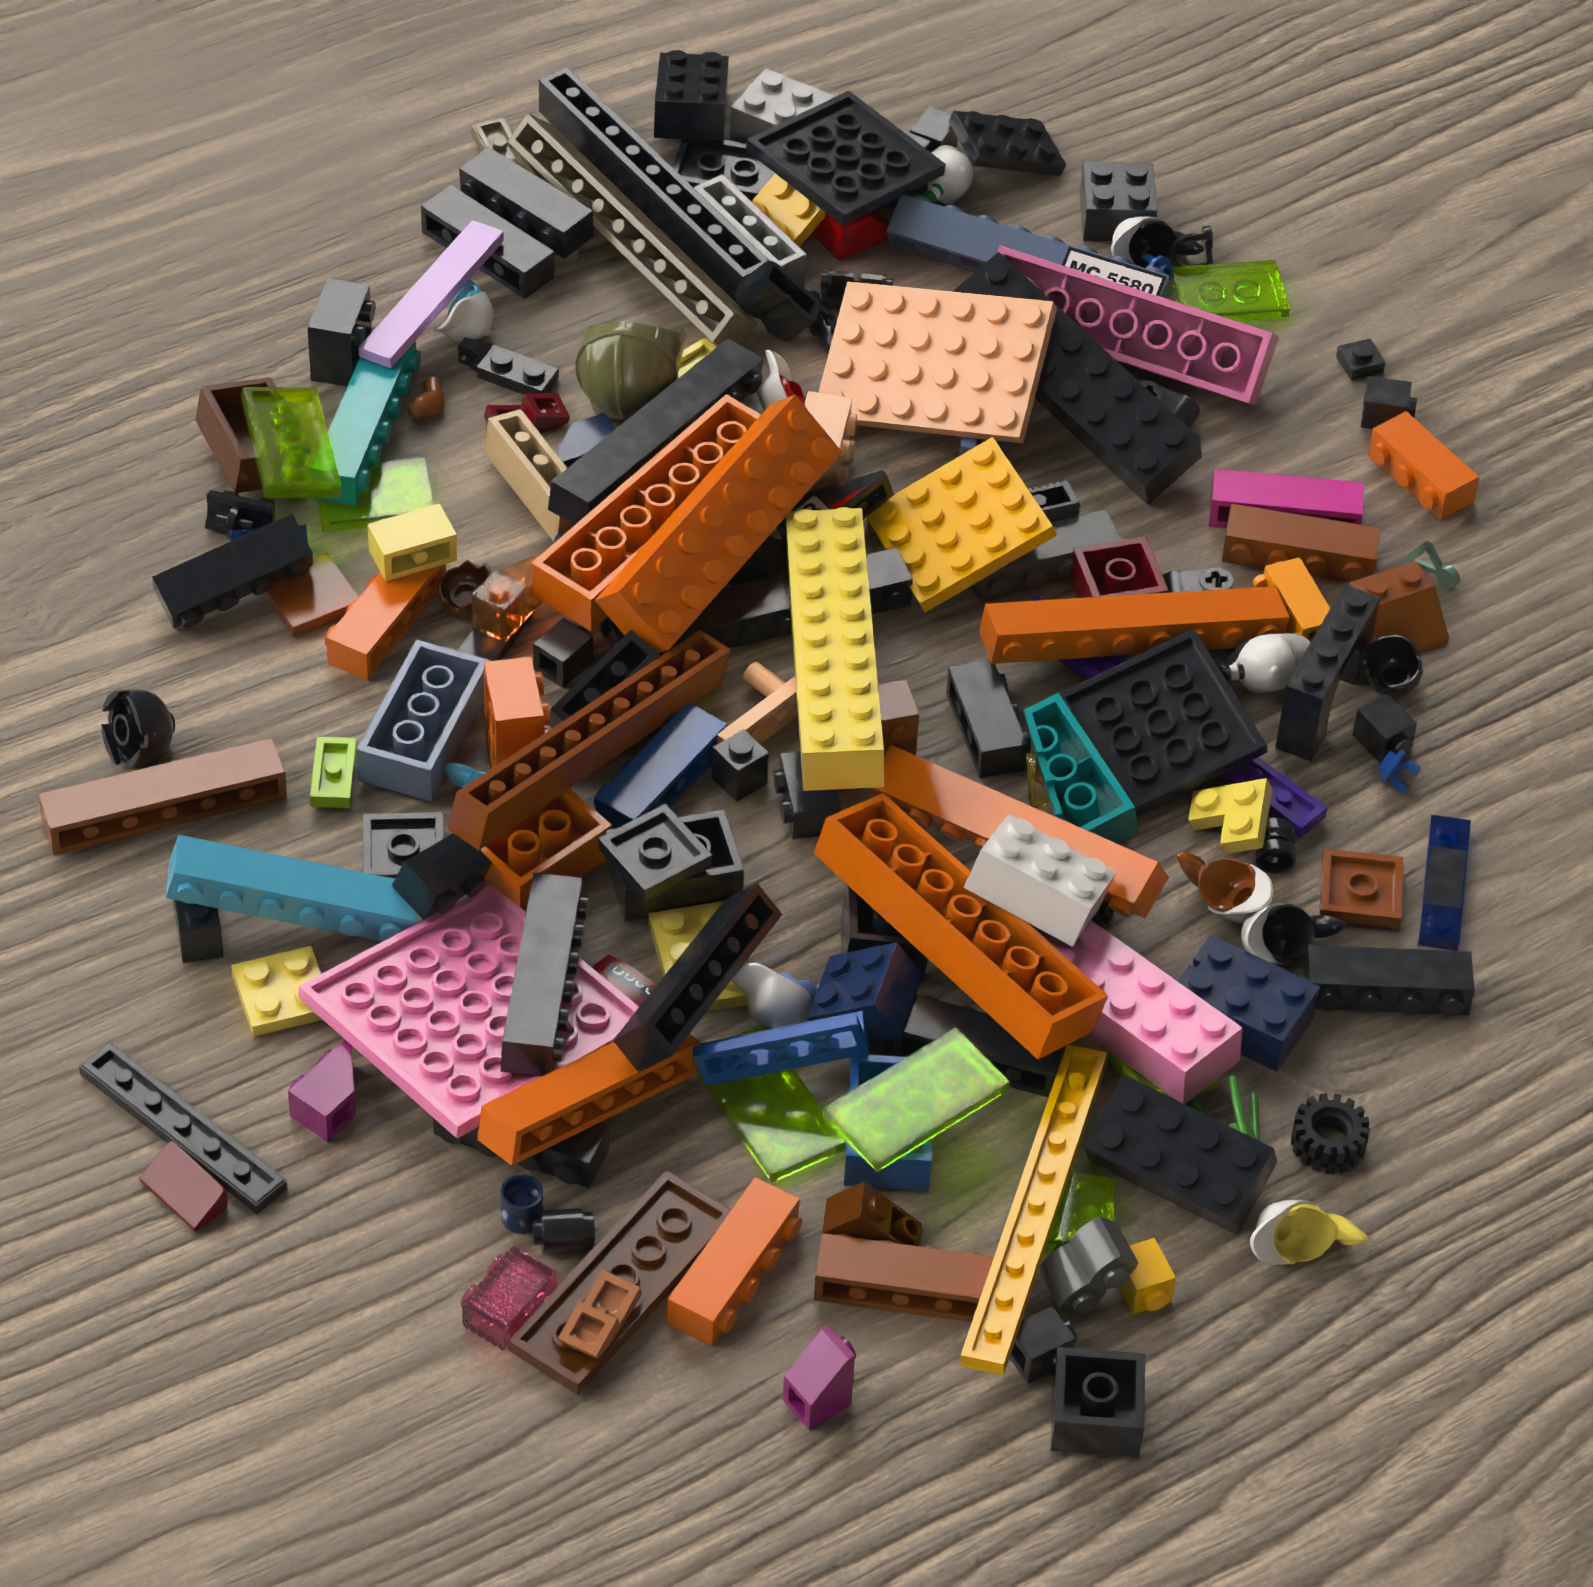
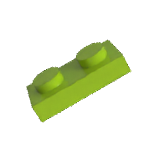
[310,736,357,808]

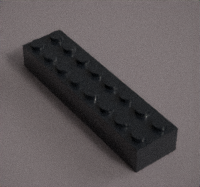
[952,252,1202,505]

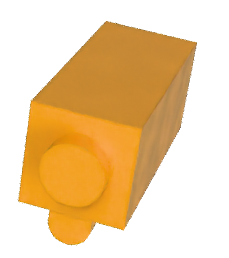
[1253,557,1330,642]

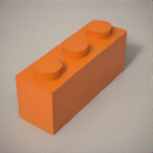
[1368,411,1479,520]

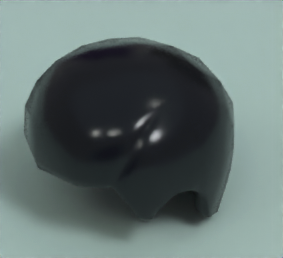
[1363,634,1423,697]

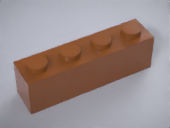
[1222,504,1381,582]
[814,1233,994,1322]

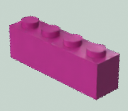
[1209,468,1363,528]

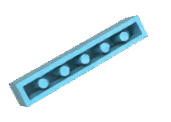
[165,835,417,942]

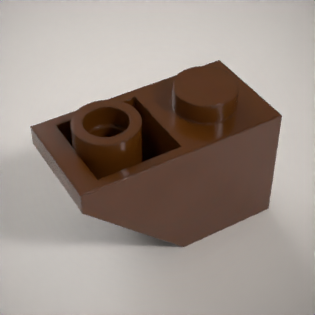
[822,1181,922,1246]

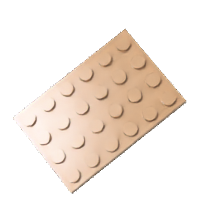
[818,282,1057,443]

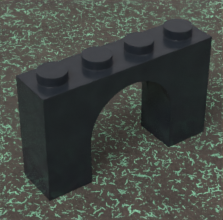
[1275,584,1381,762]

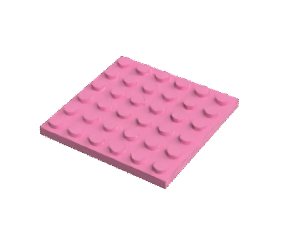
[298,884,639,1139]

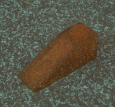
[472,554,543,643]

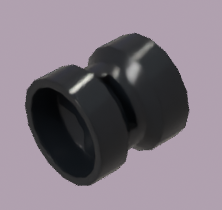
[1256,818,1296,874]

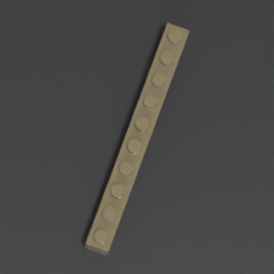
[507,114,758,346]

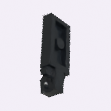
[457,337,559,395]

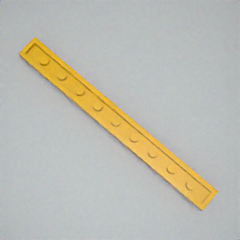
[961,1045,1108,1376]

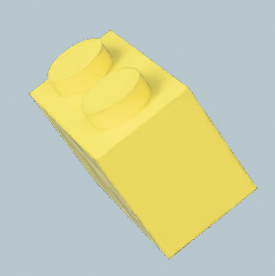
[368,503,457,582]

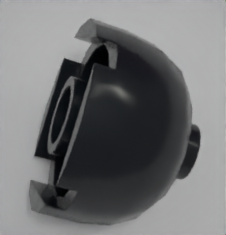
[101,689,175,769]

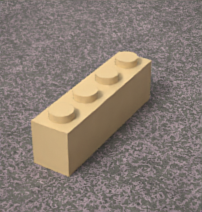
[484,409,574,542]

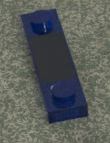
[1417,814,1471,951]

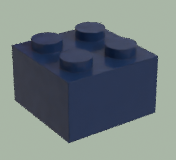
[807,943,922,1043]

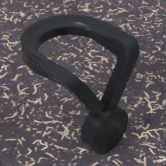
[1169,226,1213,275]

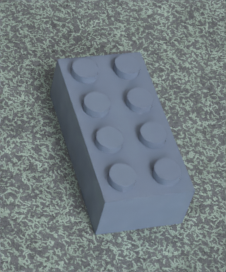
[356,639,489,802]

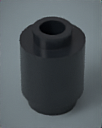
[532,1208,595,1254]

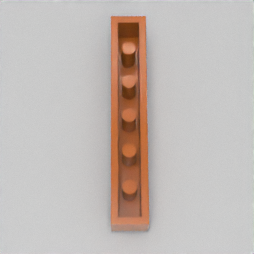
[477,1034,701,1166]

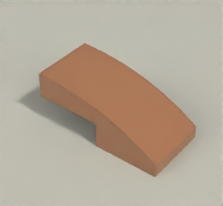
[558,1269,642,1359]

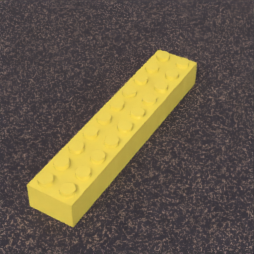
[786,507,884,791]

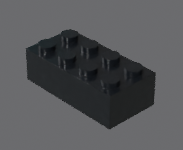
[1083,1074,1277,1235]

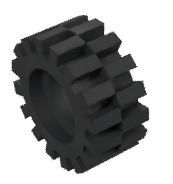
[1291,1093,1370,1174]

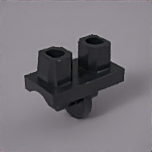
[205,490,276,540]

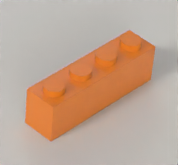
[324,564,447,681]
[667,1177,802,1346]

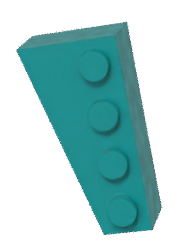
[1024,693,1139,843]

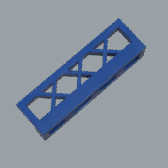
[693,1011,869,1086]

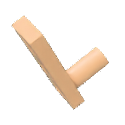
[717,662,798,744]

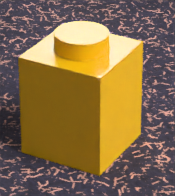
[1118,1238,1176,1315]

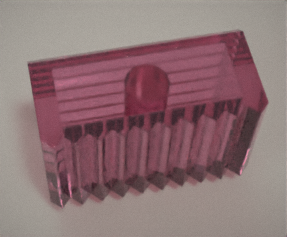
[461,1246,557,1350]

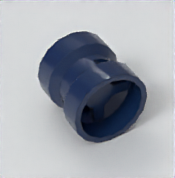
[500,1174,543,1234]

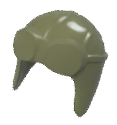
[575,322,686,422]

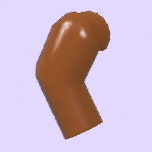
[408,377,445,421]

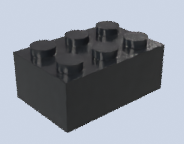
[654,50,729,142]
[606,809,744,922]

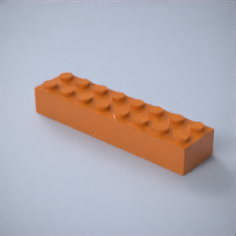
[531,394,761,631]
[595,395,842,653]
[813,793,1108,1059]

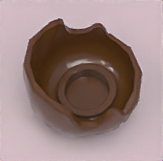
[437,560,496,618]

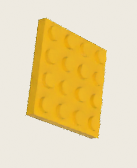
[866,437,1057,612]

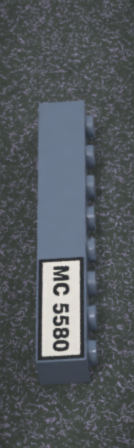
[886,195,1171,299]

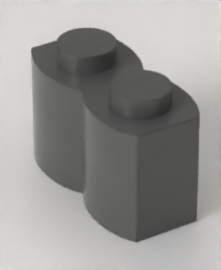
[1039,1216,1138,1315]

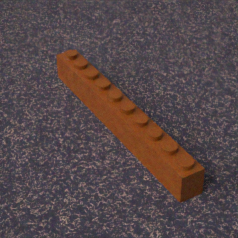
[448,630,731,850]

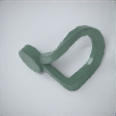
[1397,541,1460,589]

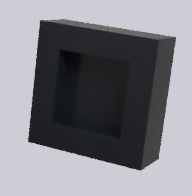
[1336,338,1386,380]

